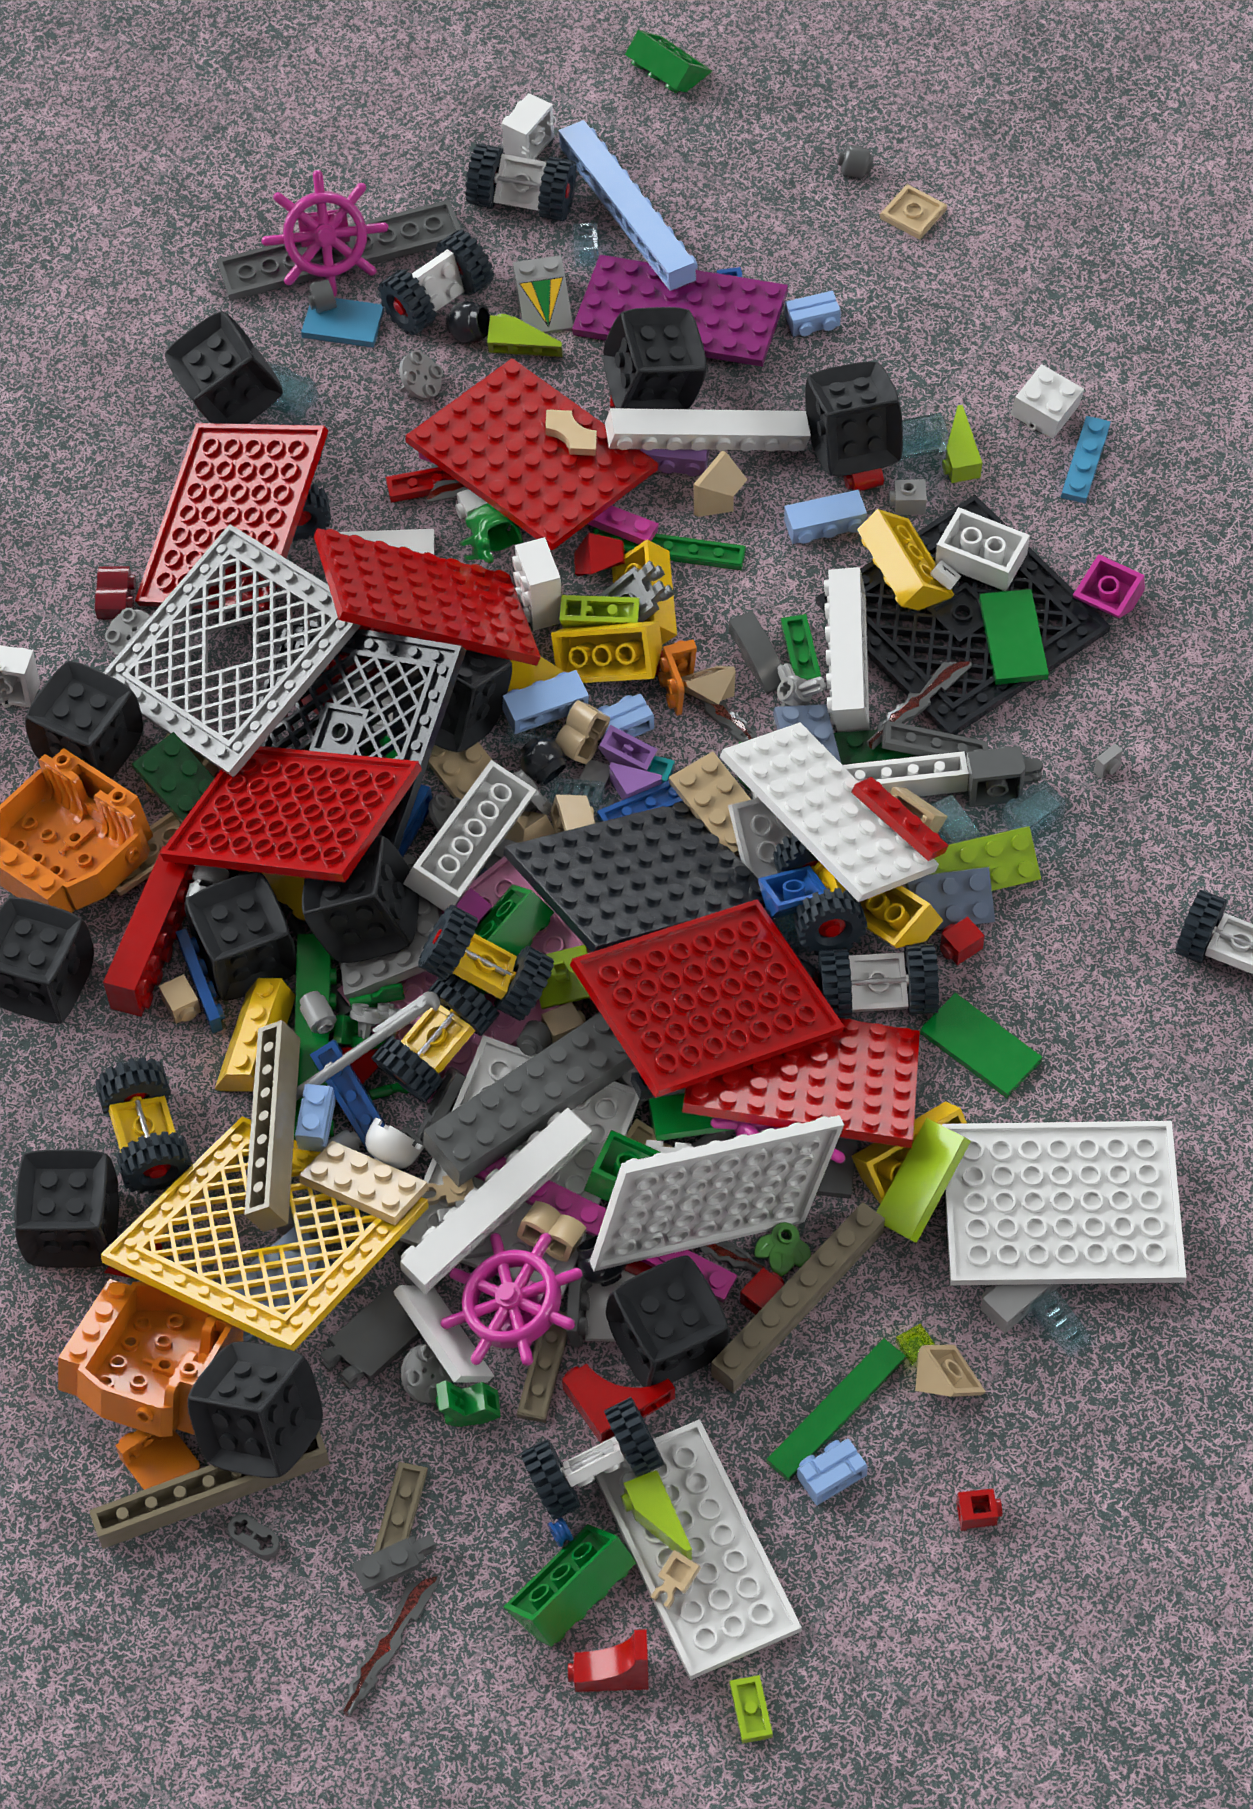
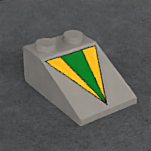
[513,255,573,334]

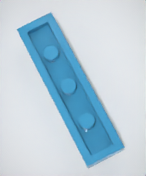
[1061,416,1111,504]

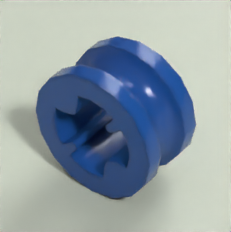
[547,1517,574,1547]

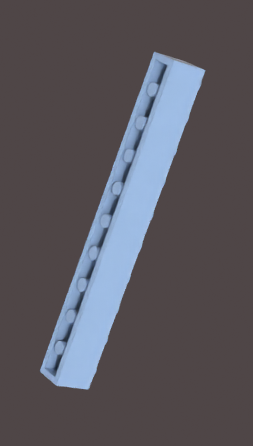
[558,120,698,291]

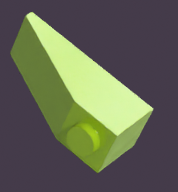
[487,314,563,357]
[942,404,982,483]
[559,595,640,628]
[620,1470,692,1560]

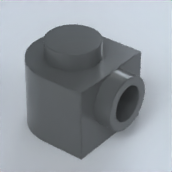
[307,279,337,313]
[517,1020,553,1056]

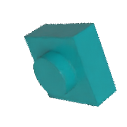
[647,755,675,783]

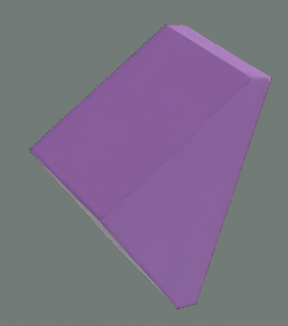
[598,725,658,771]
[609,762,662,800]

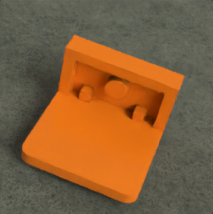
[658,639,697,716]
[115,1430,200,1490]

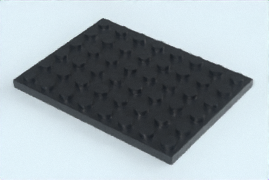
[503,802,766,952]

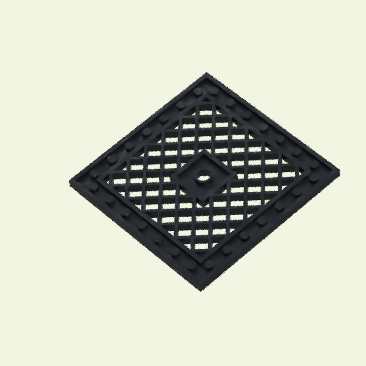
[816,495,1110,735]
[259,618,466,850]

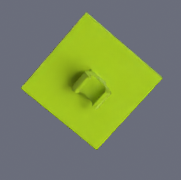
[539,945,590,1009]

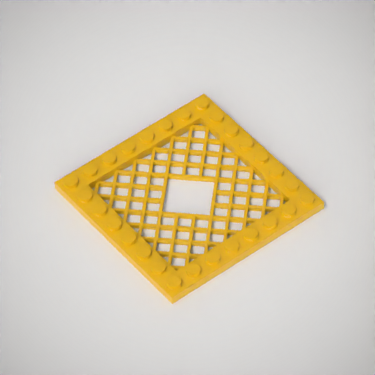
[101,1116,428,1351]

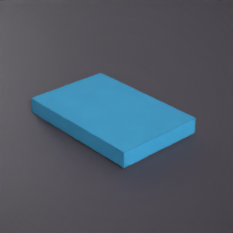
[301,298,385,348]

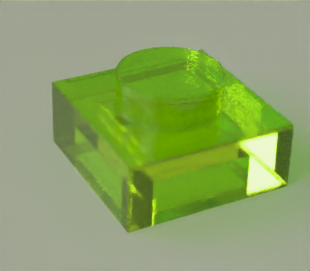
[895,1323,935,1365]

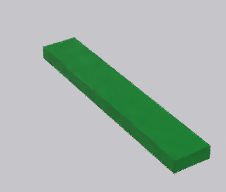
[593,527,746,571]
[766,1338,906,1482]

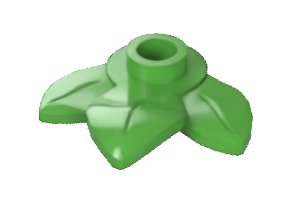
[754,1222,811,1277]

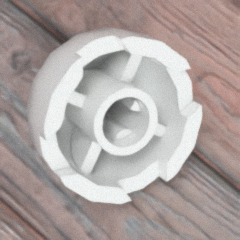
[365,1118,424,1169]

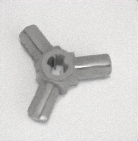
[773,663,827,727]

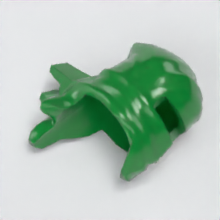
[460,503,524,564]

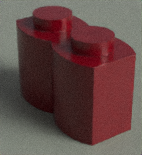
[95,566,136,619]

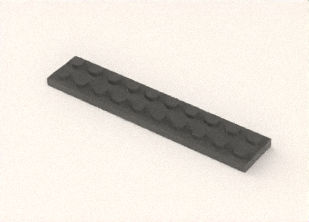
[216,200,461,301]

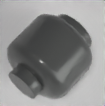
[837,145,873,179]

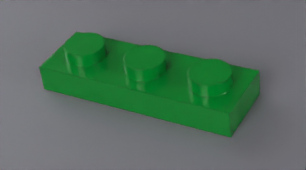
[781,614,821,681]

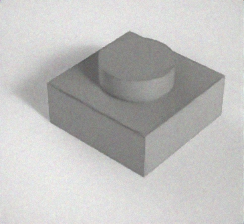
[1094,744,1123,779]

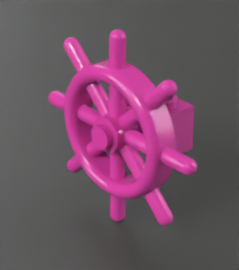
[261,170,389,297]
[441,1233,582,1366]

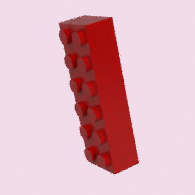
[103,846,196,1017]

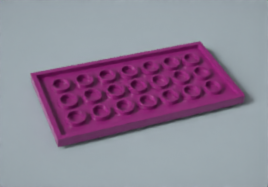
[572,255,788,367]

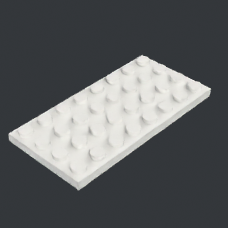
[720,722,939,902]
[595,1419,802,1680]

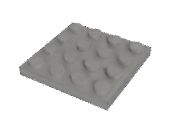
[340,895,442,1001]

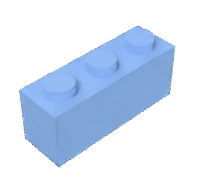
[784,490,867,544]
[502,670,589,734]

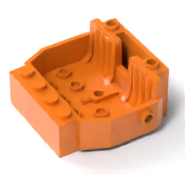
[0,748,153,913]
[58,1279,244,1437]

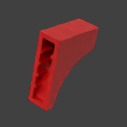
[562,1363,675,1443]
[568,1629,649,1692]

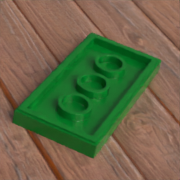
[979,589,1049,685]
[920,993,1042,1098]

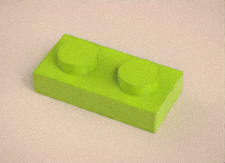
[729,1675,773,1744]

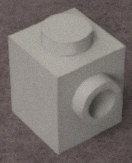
[889,479,927,515]

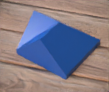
[758,865,827,919]

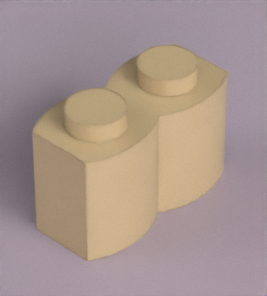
[555,700,610,764]
[516,1201,586,1262]

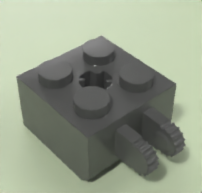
[966,746,1043,807]

